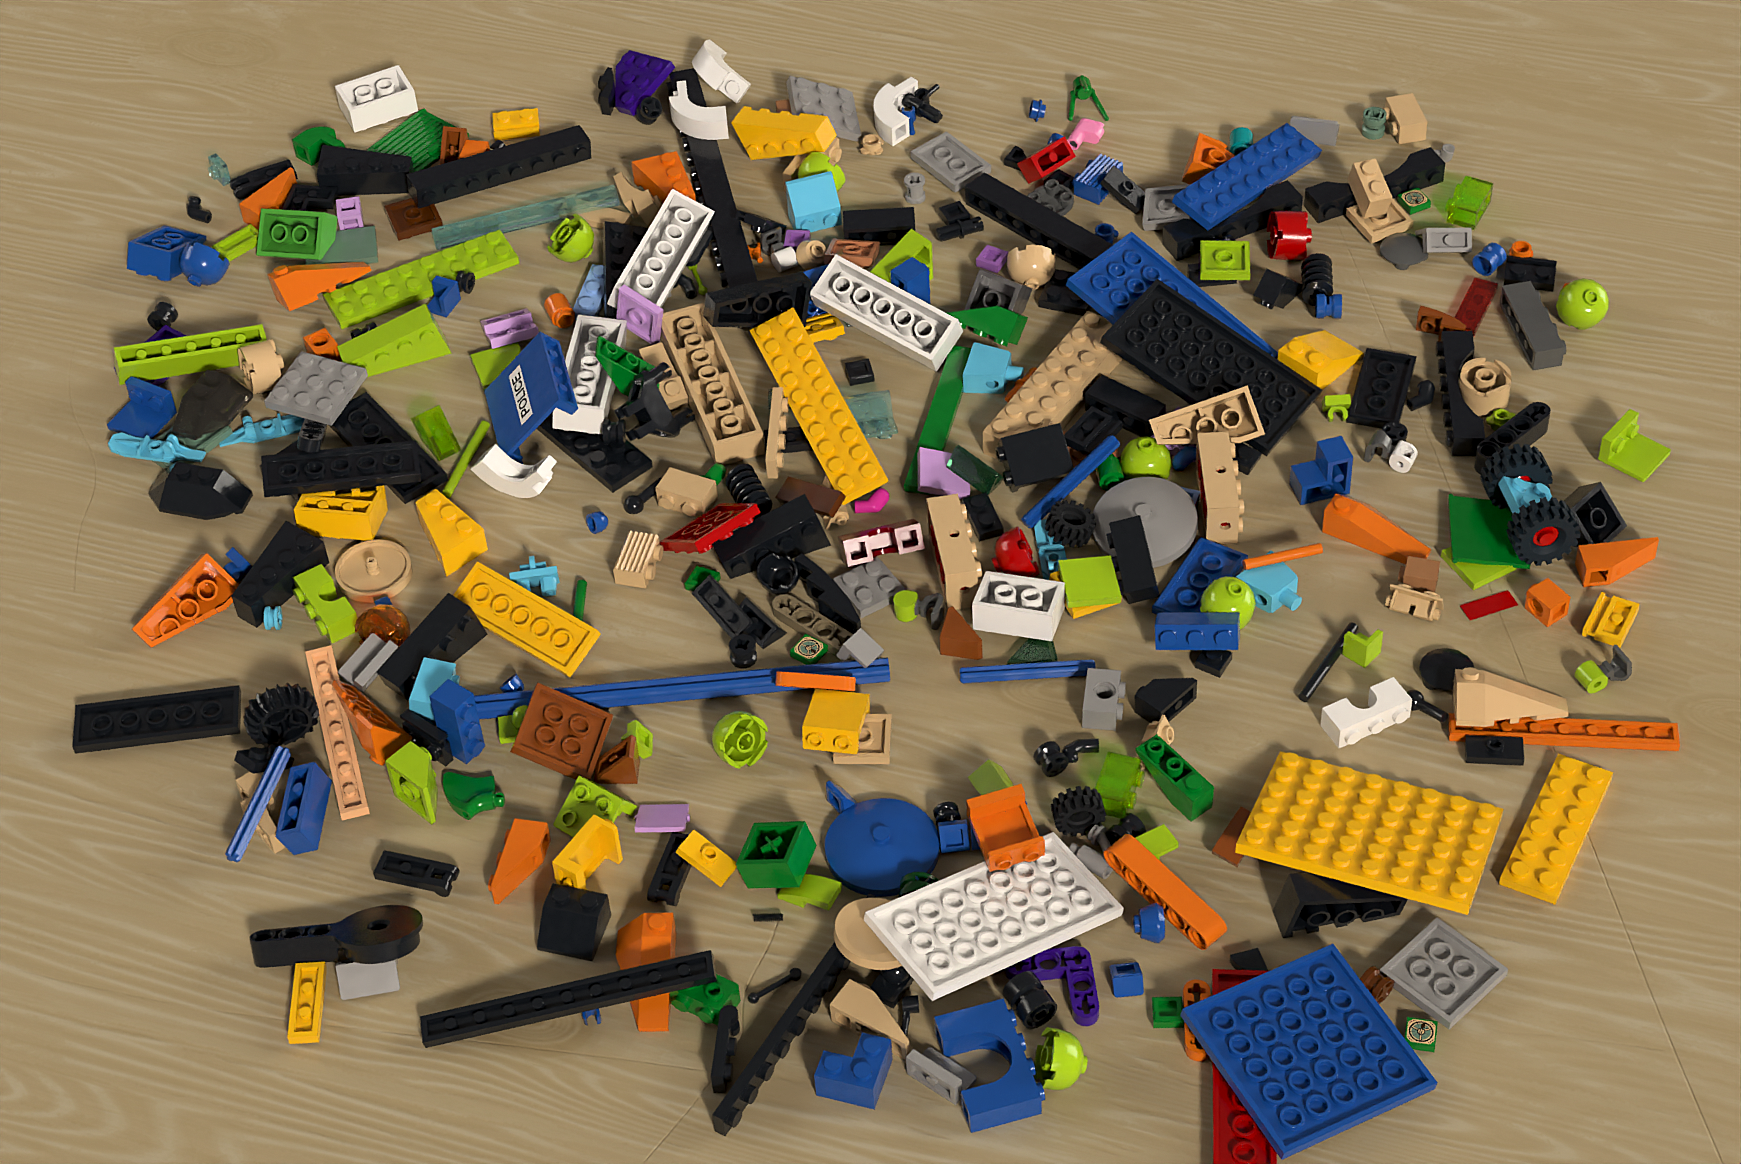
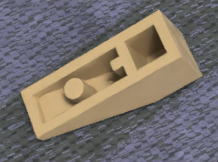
[830,979,910,1060]

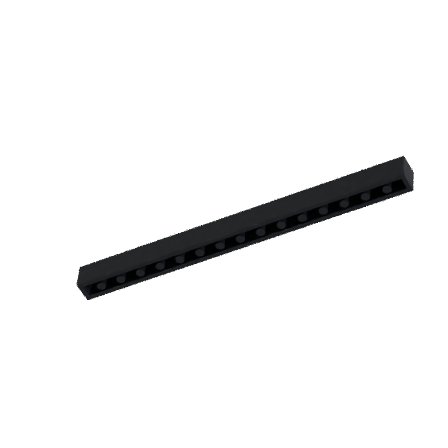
[666,68,758,328]

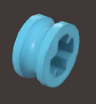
[264,606,283,630]

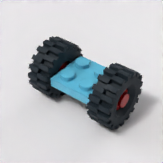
[1480,444,1581,566]

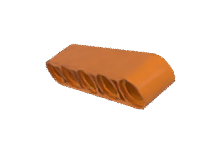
[1103,834,1227,950]

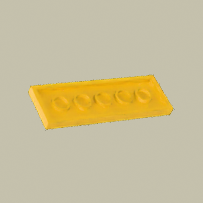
[453,561,601,678]
[1499,753,1613,905]

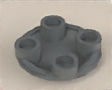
[1027,179,1074,216]
[1380,233,1429,270]

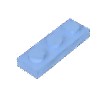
[573,264,604,320]

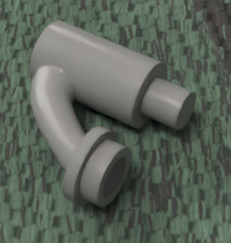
[1069,825,1113,879]

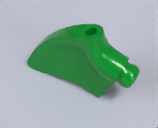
[443,772,505,820]

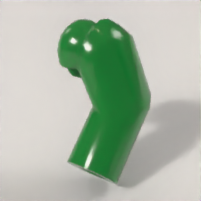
[699,463,726,486]

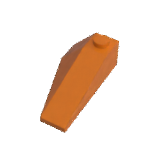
[1182,133,1281,198]
[267,262,371,311]
[132,553,239,648]
[332,680,413,765]
[616,912,677,1032]

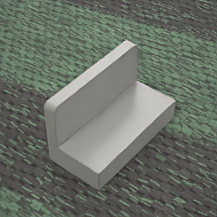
[1290,116,1340,146]
[1415,228,1472,253]
[338,633,398,693]
[335,959,400,1000]
[906,1047,977,1105]

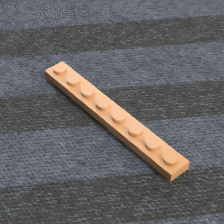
[305,645,370,821]

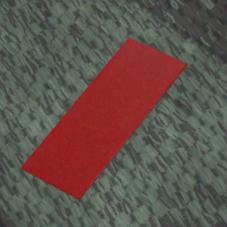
[1460,590,1518,620]

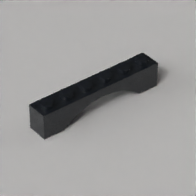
[1304,147,1446,223]
[1162,180,1303,261]
[1436,331,1485,457]

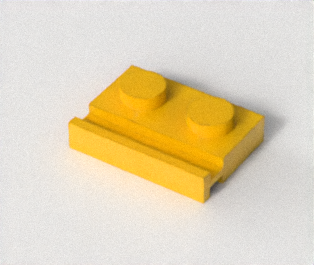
[492,108,540,141]
[805,313,845,344]
[1582,592,1640,648]

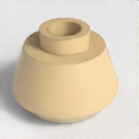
[796,240,827,270]

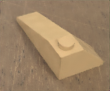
[1149,385,1265,445]
[1452,667,1569,727]

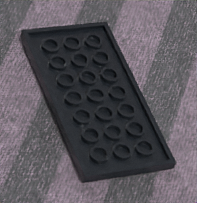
[1100,279,1322,457]

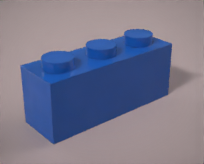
[1155,612,1240,650]
[429,679,485,764]
[275,762,332,855]

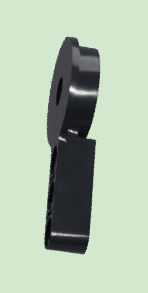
[250,905,423,968]

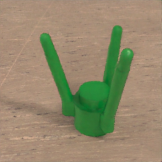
[1068,75,1109,121]

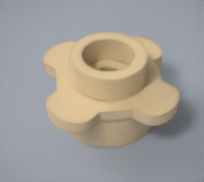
[860,134,884,155]

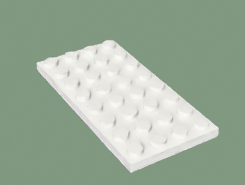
[864,832,1124,1001]

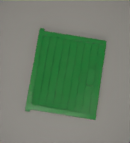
[367,108,469,172]
[1448,494,1531,569]

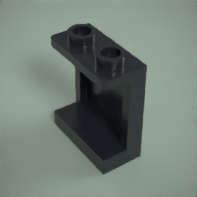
[995,423,1074,493]

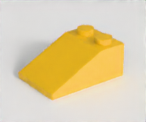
[1278,330,1364,390]

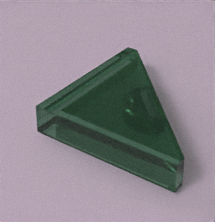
[1007,638,1058,664]

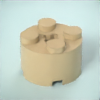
[237,339,284,395]
[1458,358,1511,418]

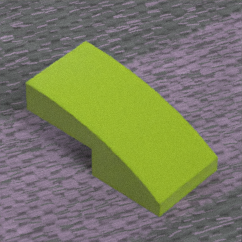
[777,874,842,911]

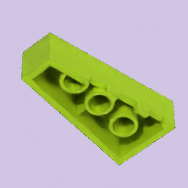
[337,303,452,377]

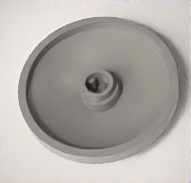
[1093,477,1198,568]

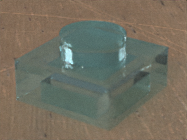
[208,153,231,186]

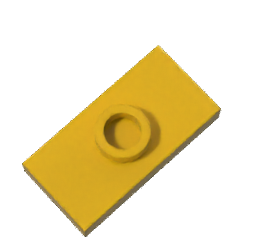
[675,830,737,887]

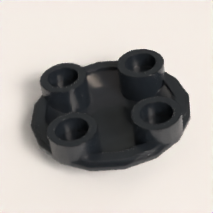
[1419,648,1474,691]

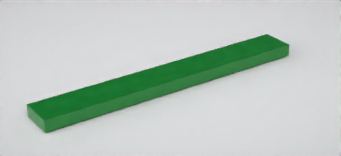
[904,345,972,495]

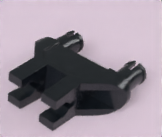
[614,362,695,441]

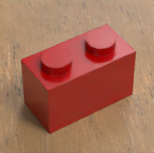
[1017,136,1076,184]

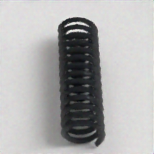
[753,913,783,922]

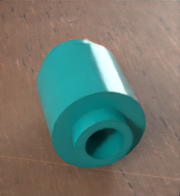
[1230,127,1253,155]

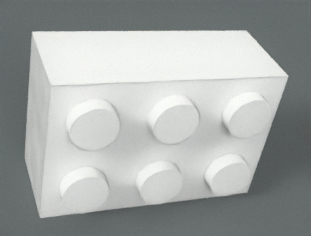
[335,65,418,133]
[972,571,1065,641]

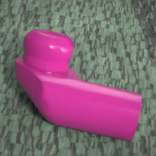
[855,488,890,513]

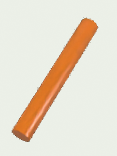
[1242,543,1323,570]

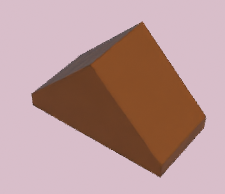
[440,126,469,165]
[940,606,983,660]
[594,735,640,784]

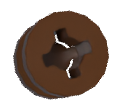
[1360,966,1394,1004]

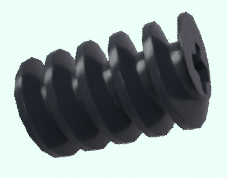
[1301,253,1333,306]
[725,464,773,520]

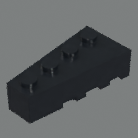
[316,145,415,196]
[703,271,812,327]
[712,494,831,579]
[377,593,488,701]
[1273,872,1408,939]

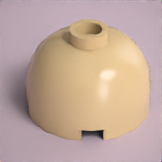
[1007,245,1056,290]

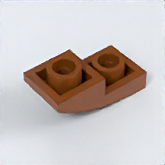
[1416,306,1466,341]
[1212,807,1251,867]

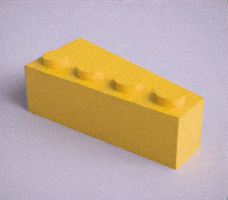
[731,106,837,160]

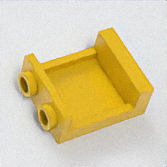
[802,689,870,754]
[552,814,623,890]

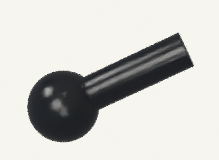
[623,477,662,514]
[1407,690,1448,723]

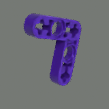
[1005,946,1099,1026]

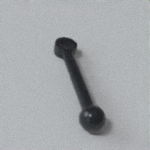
[748,968,801,1004]

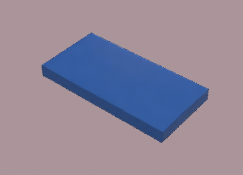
[1152,537,1248,615]

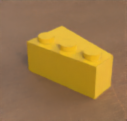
[294,485,388,541]
[415,489,488,577]

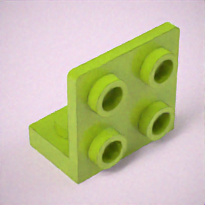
[1598,409,1671,482]
[553,775,637,837]

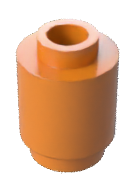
[544,293,575,328]

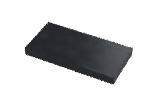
[1347,348,1417,429]

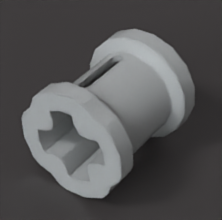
[904,173,926,204]

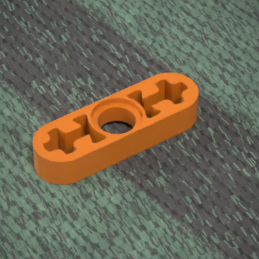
[775,672,856,692]
[1183,979,1211,1061]

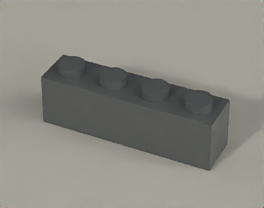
[1500,281,1566,370]

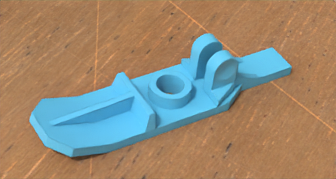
[219,413,305,447]
[108,432,206,463]
[1034,519,1067,580]

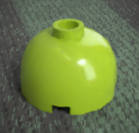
[798,152,846,192]
[547,214,594,263]
[1556,278,1609,330]
[1120,437,1171,481]
[1200,576,1256,629]
[712,711,768,768]
[1034,1027,1088,1090]

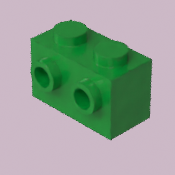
[669,974,741,1026]

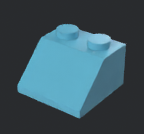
[785,171,842,232]
[409,657,460,726]

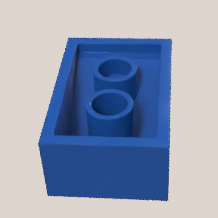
[127,225,206,281]

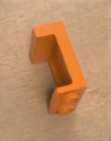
[966,784,1045,872]

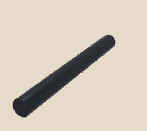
[1298,622,1358,702]

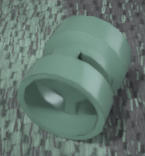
[1361,107,1386,140]

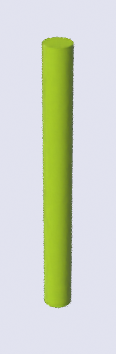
[442,420,490,498]

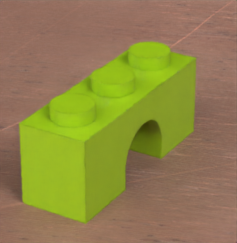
[293,564,361,644]

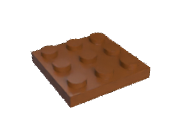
[510,682,613,780]

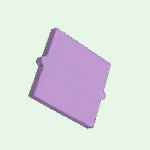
[634,804,690,833]

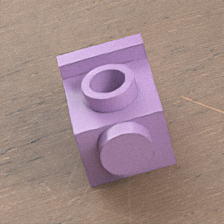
[336,196,364,230]

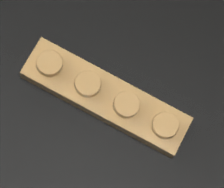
[765,387,789,479]

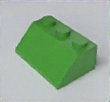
[256,208,338,260]

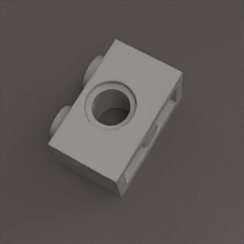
[1082,668,1126,731]

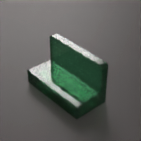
[946,445,1003,496]

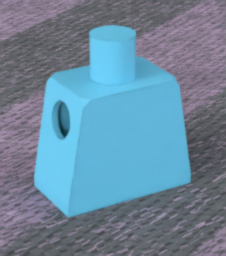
[963,342,1024,394]
[1236,551,1302,613]

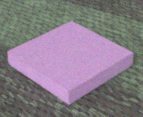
[616,284,663,345]
[917,447,970,500]

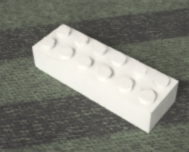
[607,189,715,309]
[810,254,963,372]
[553,315,627,434]

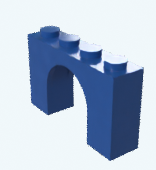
[934,998,1045,1133]

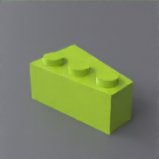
[870,229,933,283]

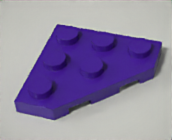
[615,50,675,116]

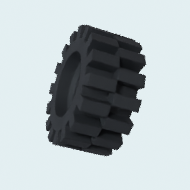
[1045,500,1096,548]
[1051,786,1106,837]

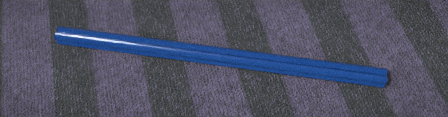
[474,657,890,720]

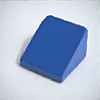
[826,780,857,814]
[1109,962,1144,998]

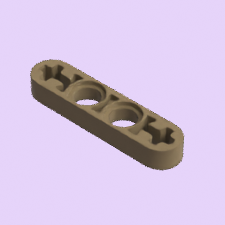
[772,594,853,658]

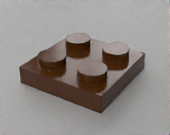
[384,198,443,241]

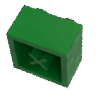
[736,821,817,889]

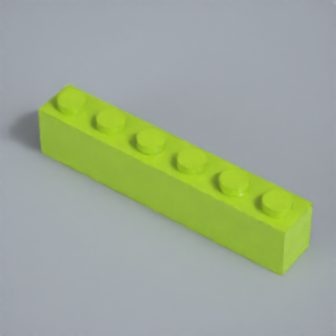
[114,324,267,385]

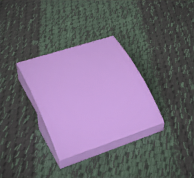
[480,308,539,349]

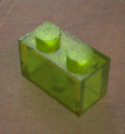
[1445,176,1493,230]
[1095,752,1145,819]

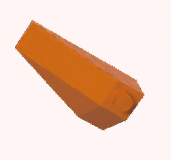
[1322,494,1431,565]

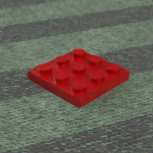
[660,503,761,554]

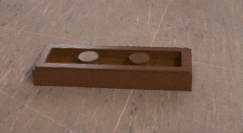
[775,476,846,518]

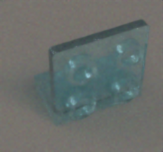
[843,390,898,440]

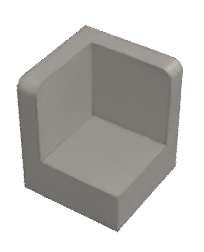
[836,628,884,668]

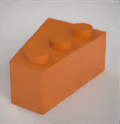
[632,151,696,203]

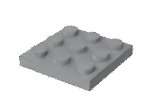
[786,76,861,142]
[264,351,368,426]
[1380,917,1508,1030]

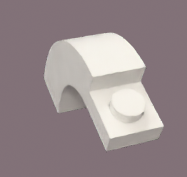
[692,39,751,103]
[874,77,918,146]
[669,81,729,140]
[471,444,557,498]

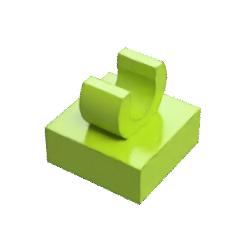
[1322,394,1351,422]
[621,720,653,759]

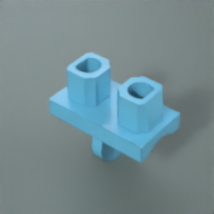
[509,555,560,597]

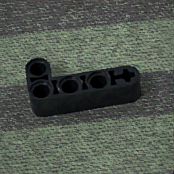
[1474,402,1551,475]

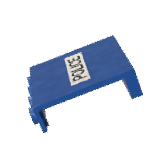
[485,332,578,464]

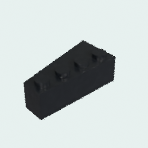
[232,521,329,628]

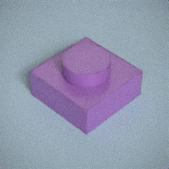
[784,230,811,253]
[976,245,1009,274]

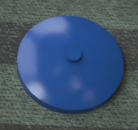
[825,798,940,897]

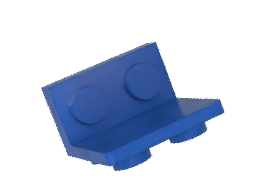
[107,376,177,439]

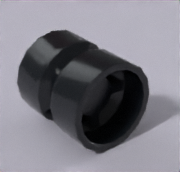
[1003,971,1057,1029]

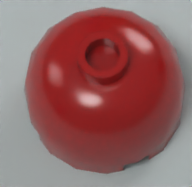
[992,526,1040,578]

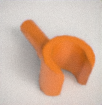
[747,242,763,263]

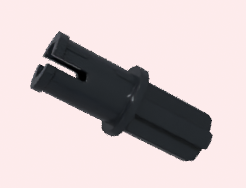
[902,93,943,123]
[936,216,984,242]

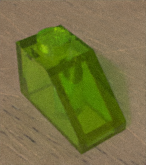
[410,405,462,462]

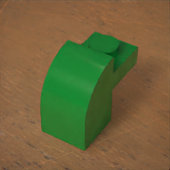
[292,127,346,166]

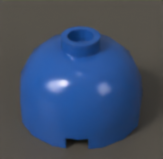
[180,242,230,287]

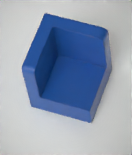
[427,275,461,318]

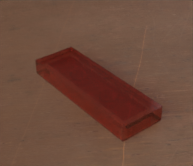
[1454,277,1498,336]

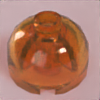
[355,604,411,648]

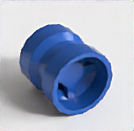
[1472,243,1507,276]
[1315,294,1342,319]

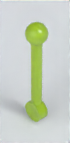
[688,264,708,295]

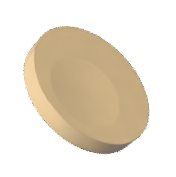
[335,540,412,603]
[833,898,902,970]

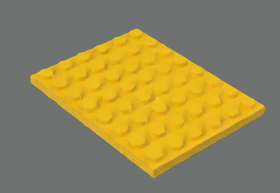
[1235,751,1504,915]

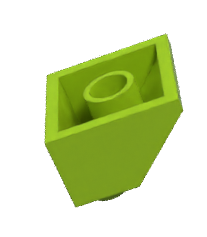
[385,741,438,825]

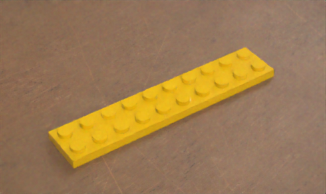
[749,307,889,505]

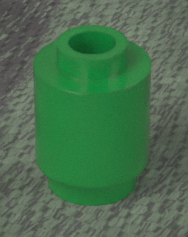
[1095,454,1125,491]

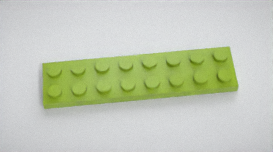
[323,229,519,330]

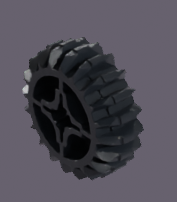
[243,682,319,747]

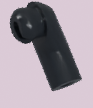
[186,196,212,223]
[673,273,698,299]
[1407,380,1435,411]
[1062,739,1099,763]

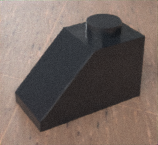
[1253,268,1302,309]
[1135,678,1197,723]

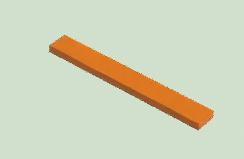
[1448,713,1680,751]

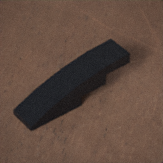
[794,553,861,634]

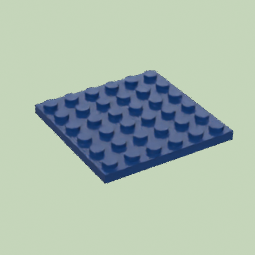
[1180,944,1438,1160]

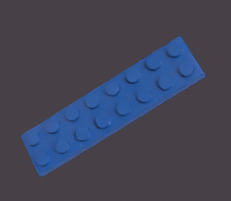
[1172,123,1322,230]

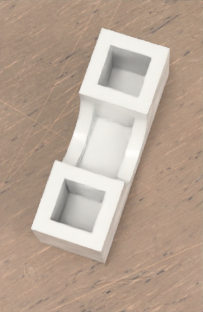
[1321,677,1412,748]

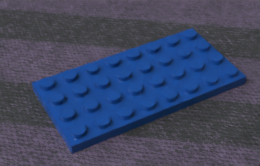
[1066,232,1278,359]

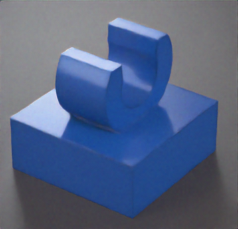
[223,547,252,582]
[938,819,970,853]

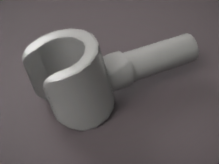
[1421,144,1455,162]

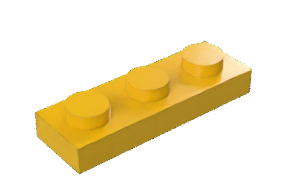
[287,962,327,1044]

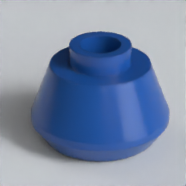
[1133,903,1165,943]

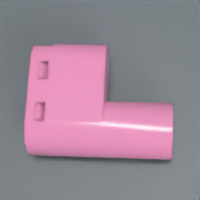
[1067,118,1104,150]

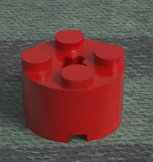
[1267,211,1312,260]

